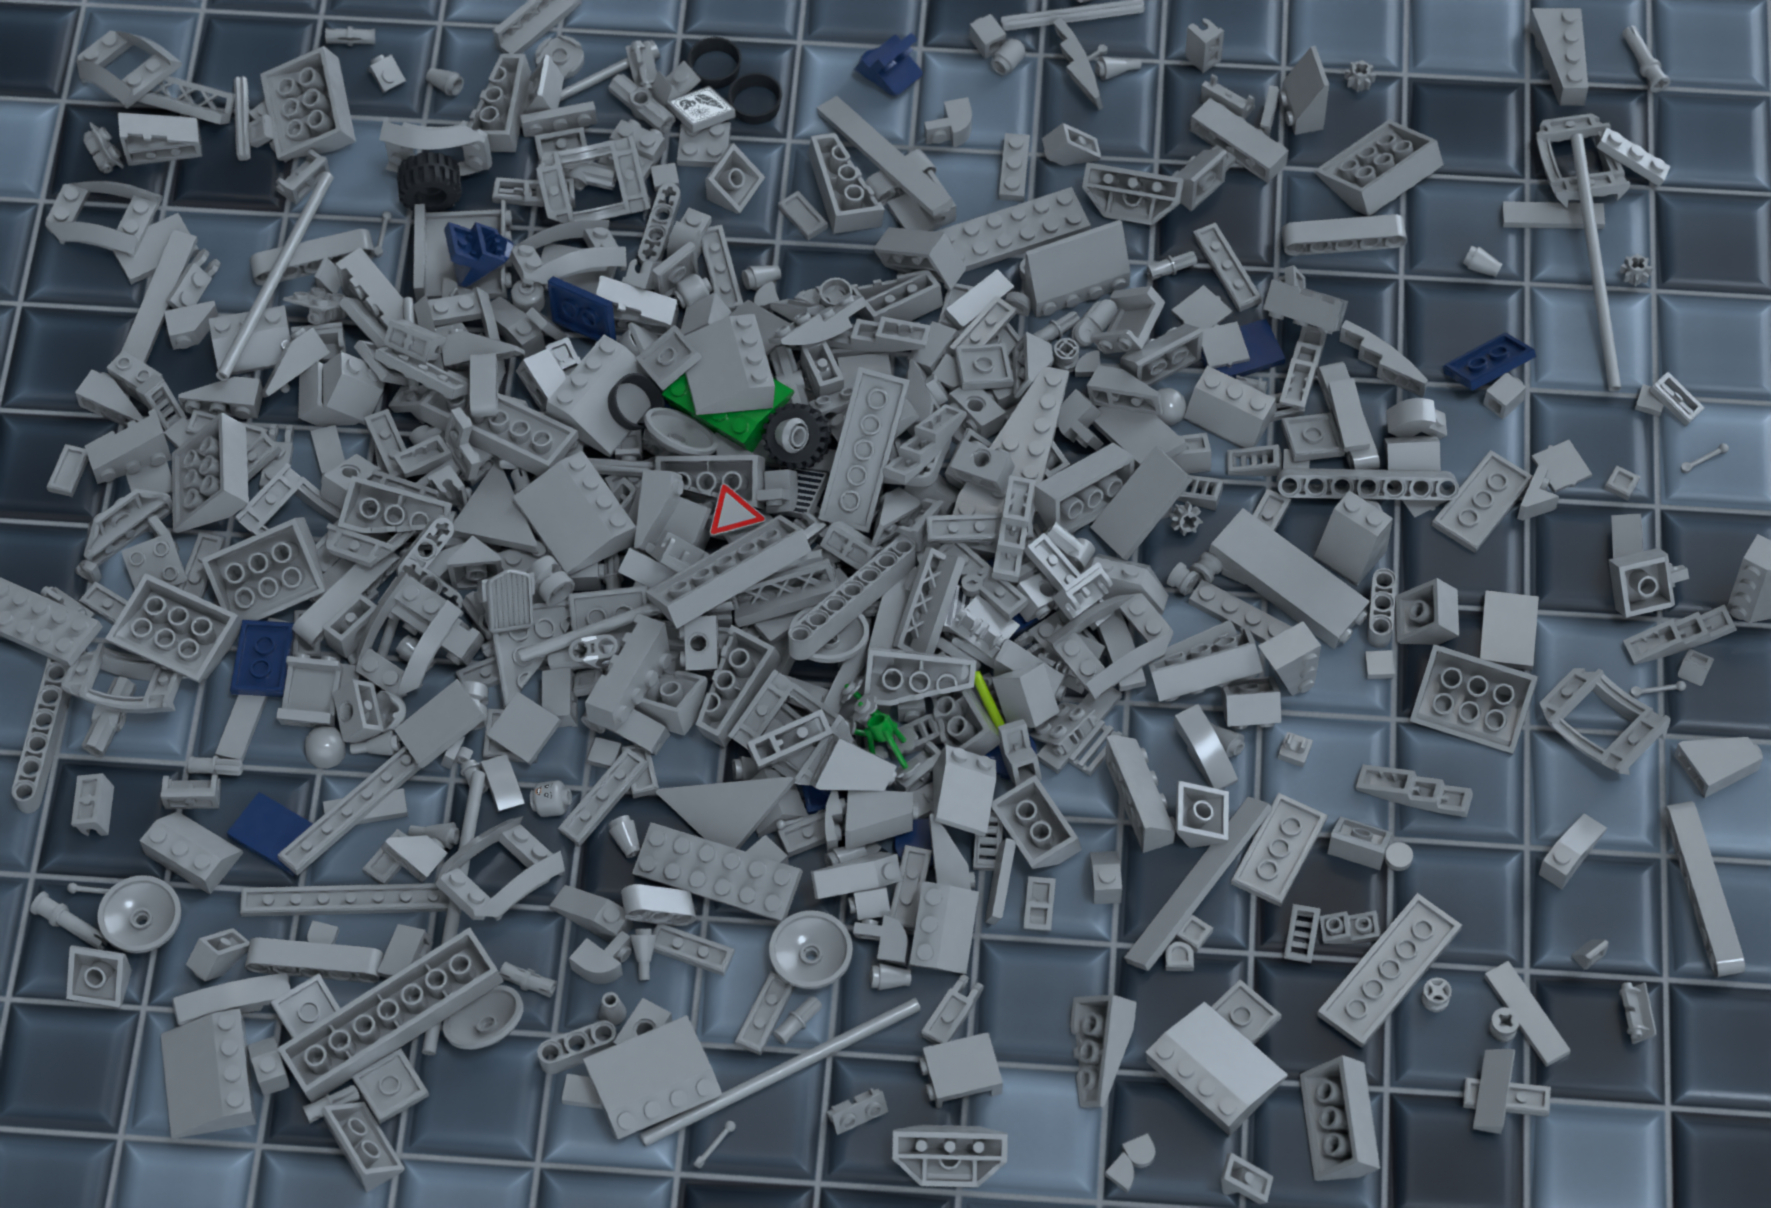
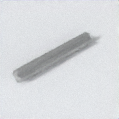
[234,76,251,161]

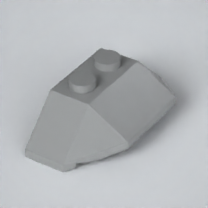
[1082,162,1184,226]
[84,489,173,567]
[1080,554,1169,615]
[893,1125,1008,1187]

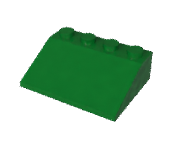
[662,373,795,453]

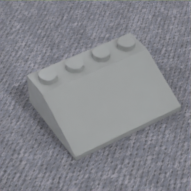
[260,46,356,160]
[1314,120,1443,216]
[1024,220,1131,318]
[685,314,775,415]
[545,335,666,457]
[172,412,249,533]
[513,451,636,575]
[201,517,327,624]
[105,573,241,683]
[1410,644,1539,754]
[1146,1002,1288,1136]
[161,1009,256,1139]
[583,1015,723,1139]

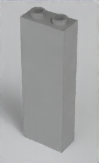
[1209,508,1370,649]

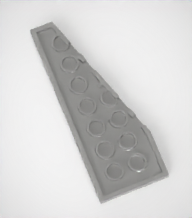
[953,366,1069,560]

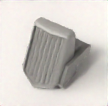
[474,569,535,633]

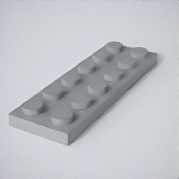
[935,187,1091,272]
[818,367,910,533]
[0,577,103,667]
[632,822,803,922]
[1317,893,1462,1048]

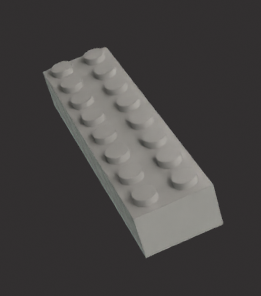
[277,927,504,1103]

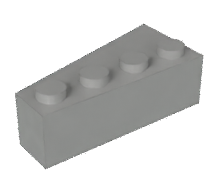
[1528,8,1588,106]
[468,54,531,152]
[336,247,418,330]
[655,455,765,510]
[378,577,486,666]
[585,614,672,731]
[930,651,1001,756]

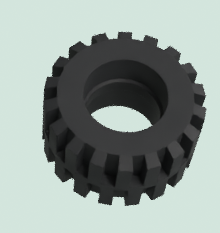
[397,152,462,213]
[762,403,832,469]

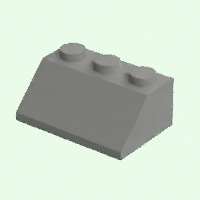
[209,305,292,375]
[1120,324,1203,386]
[1184,365,1277,448]
[991,775,1082,869]
[140,811,243,894]
[910,881,979,974]

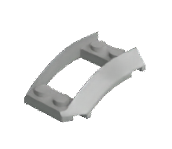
[76,31,182,109]
[1536,114,1630,208]
[379,117,492,176]
[536,135,651,223]
[45,181,163,258]
[510,220,627,289]
[413,287,506,391]
[235,463,359,573]
[326,469,440,567]
[355,571,464,698]
[1046,593,1174,700]
[776,633,871,714]
[62,643,187,714]
[1540,668,1671,775]
[728,669,854,785]
[435,816,565,921]

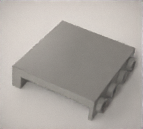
[414,200,512,302]

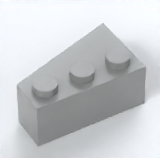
[118,113,203,166]
[873,227,967,290]
[851,270,943,322]
[596,276,679,337]
[1263,279,1349,334]
[85,408,172,484]
[1258,621,1321,696]

